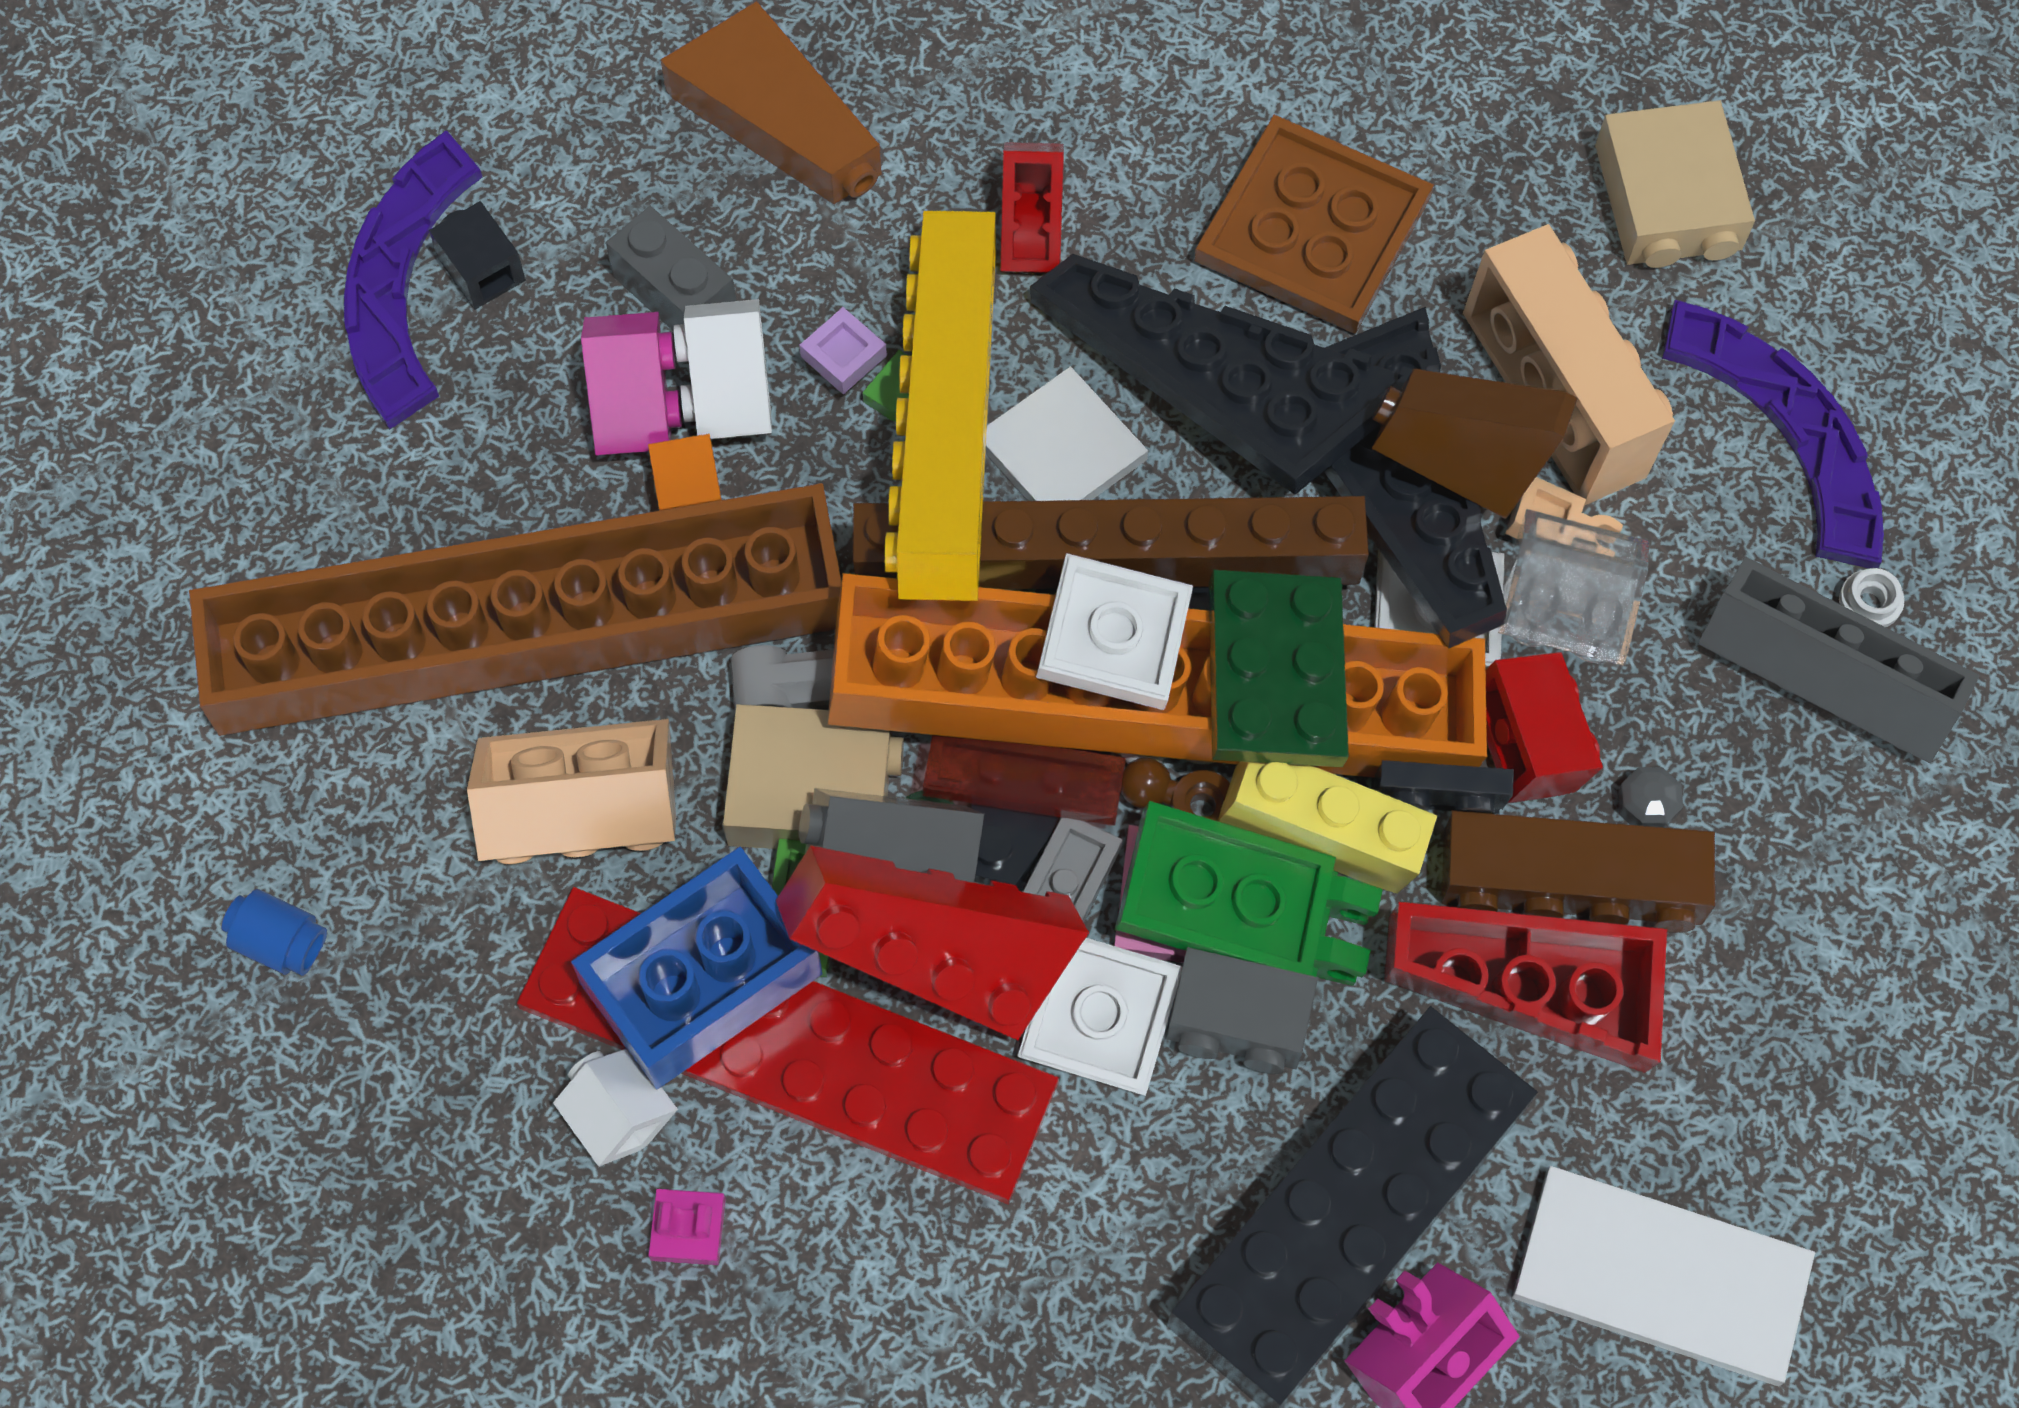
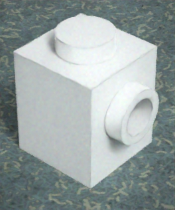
[553,1048,678,1166]

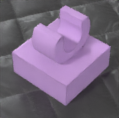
[799,307,887,394]

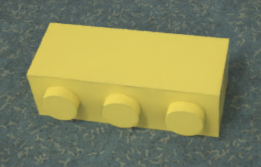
[1218,762,1438,894]

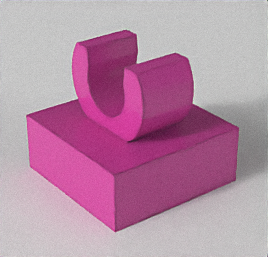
[649,1189,726,1266]

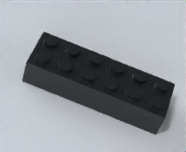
[1167,1006,1538,1408]

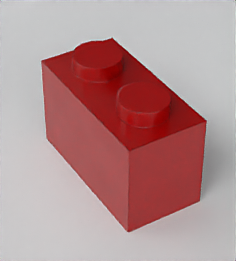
[1485,652,1603,803]

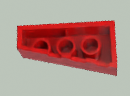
[776,845,1089,1040]
[1384,902,1667,1073]

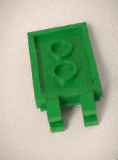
[1115,801,1383,986]

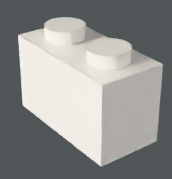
[674,299,772,439]

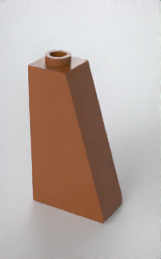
[660,1,882,204]

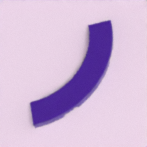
[344,130,483,430]
[1662,300,1884,569]

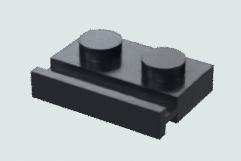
[1371,760,1514,814]

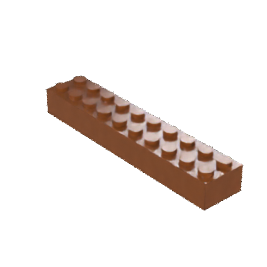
[189,483,841,736]

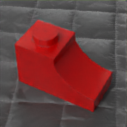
[1000,142,1064,272]

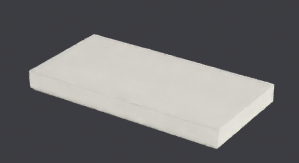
[1512,1166,1815,1387]

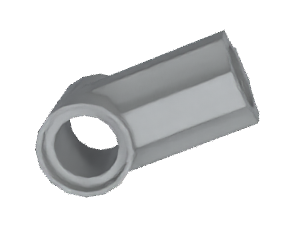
[731,645,834,713]

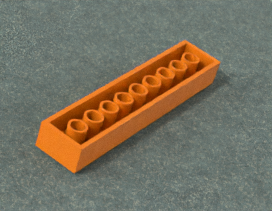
[828,573,1487,778]

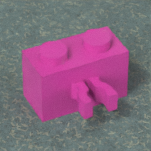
[581,312,682,455]
[1344,1262,1520,1408]

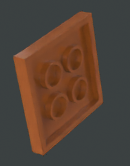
[1194,114,1434,334]

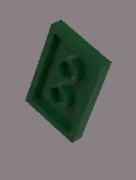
[1209,570,1349,767]

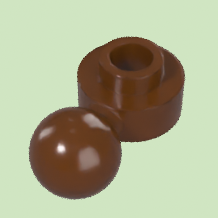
[1120,757,1230,821]

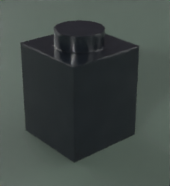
[429,201,526,310]

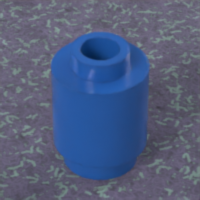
[221,889,327,976]

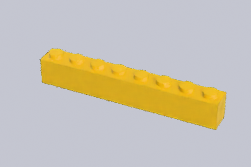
[885,211,996,601]

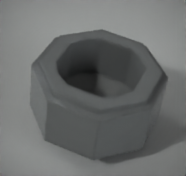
[1617,767,1683,828]

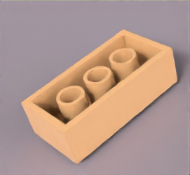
[1463,224,1675,506]

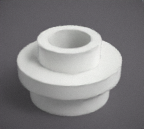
[1839,568,1904,627]

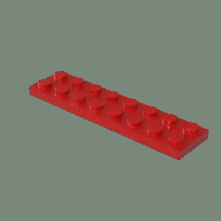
[517,887,1059,1205]

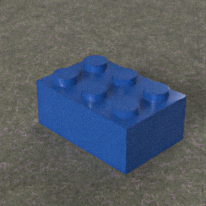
[571,846,823,1090]

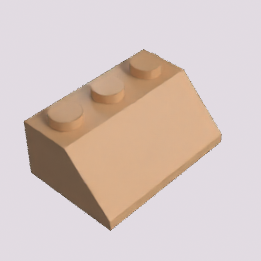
[467,719,676,864]

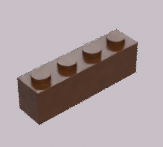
[1442,811,1715,933]

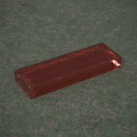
[923,735,1126,826]

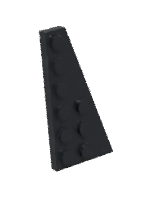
[1324,307,1507,649]

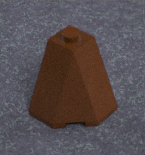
[1372,369,1578,519]

